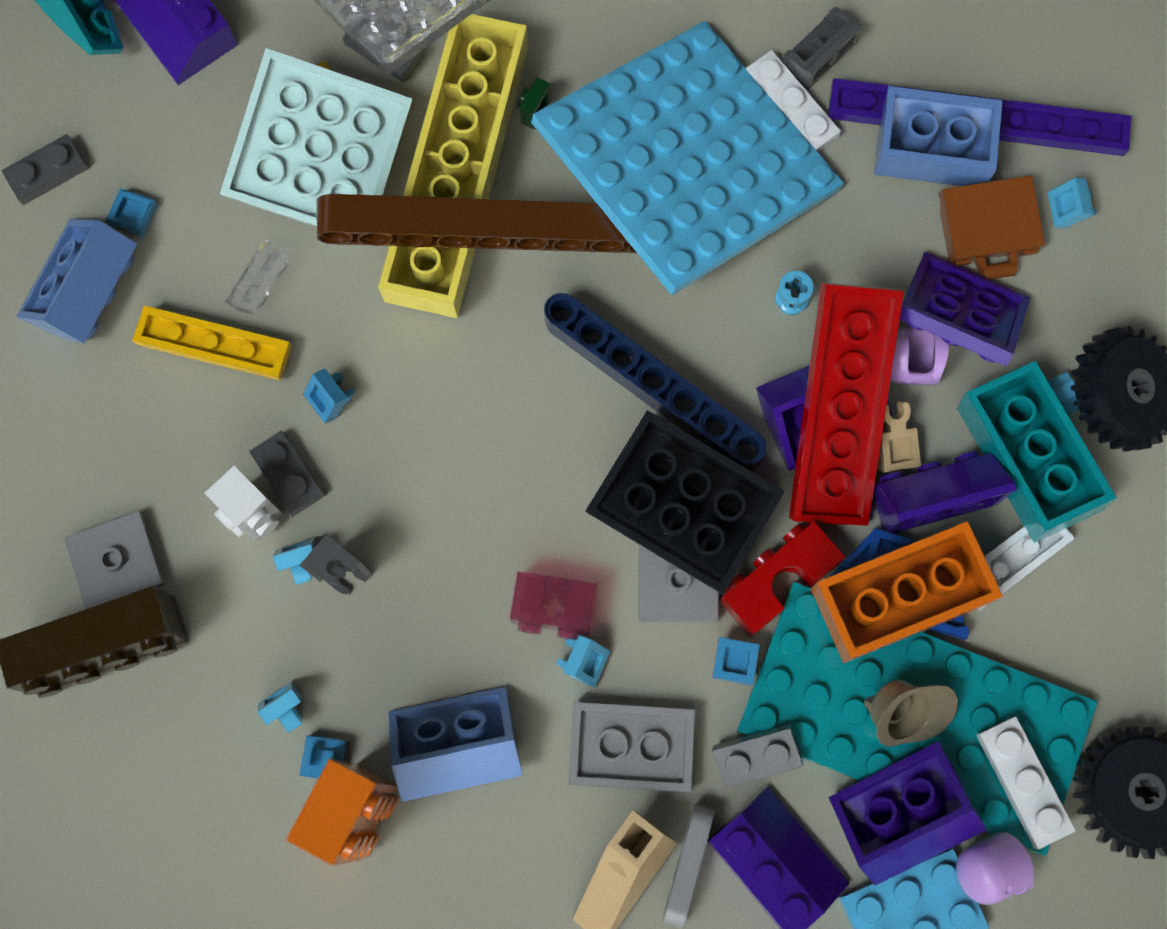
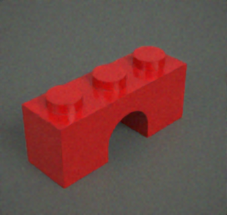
[720,521,846,638]

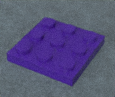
[900,252,1030,367]

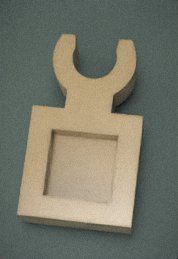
[878,401,921,473]

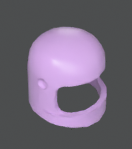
[890,328,949,386]
[956,832,1034,905]

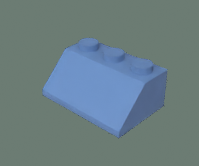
[873,86,1002,186]
[16,219,137,344]
[388,686,523,802]

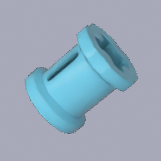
[775,271,814,315]

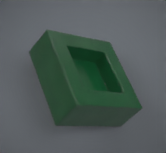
[517,77,551,130]

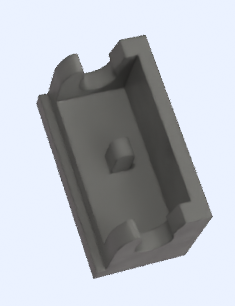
[780,7,862,91]
[300,534,372,595]

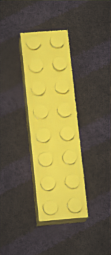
[378,10,529,318]

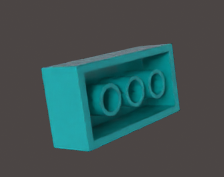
[957,361,1117,543]

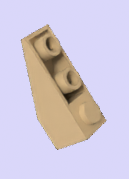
[572,810,678,929]

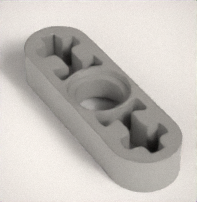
[662,804,715,928]

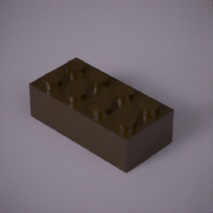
[0,586,188,698]

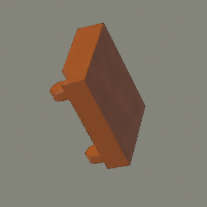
[938,175,1045,280]

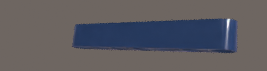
[544,293,766,471]

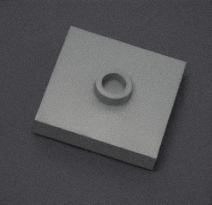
[64,511,165,609]
[638,545,718,623]

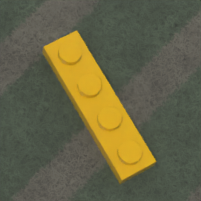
[132,305,292,381]

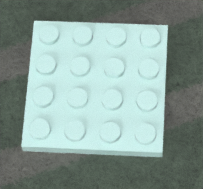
[220,48,412,227]

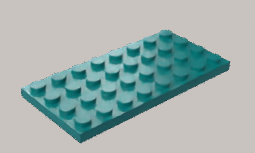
[736,582,1098,856]

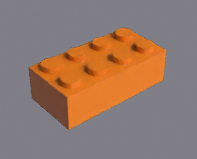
[811,521,1003,664]
[285,759,400,866]

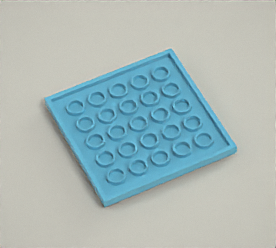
[531,21,844,295]

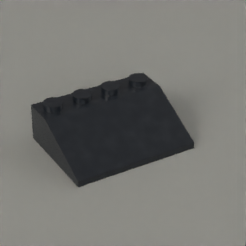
[585,410,785,595]

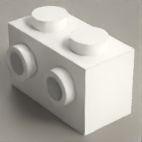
[204,465,283,541]

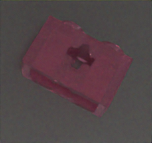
[510,571,597,640]

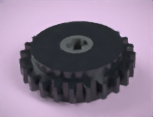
[1071,326,1167,452]
[1072,726,1167,859]

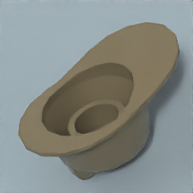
[864,680,958,747]

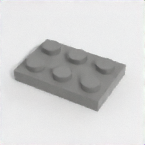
[569,702,695,792]

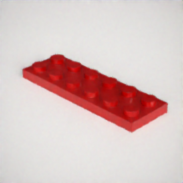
[789,282,904,526]

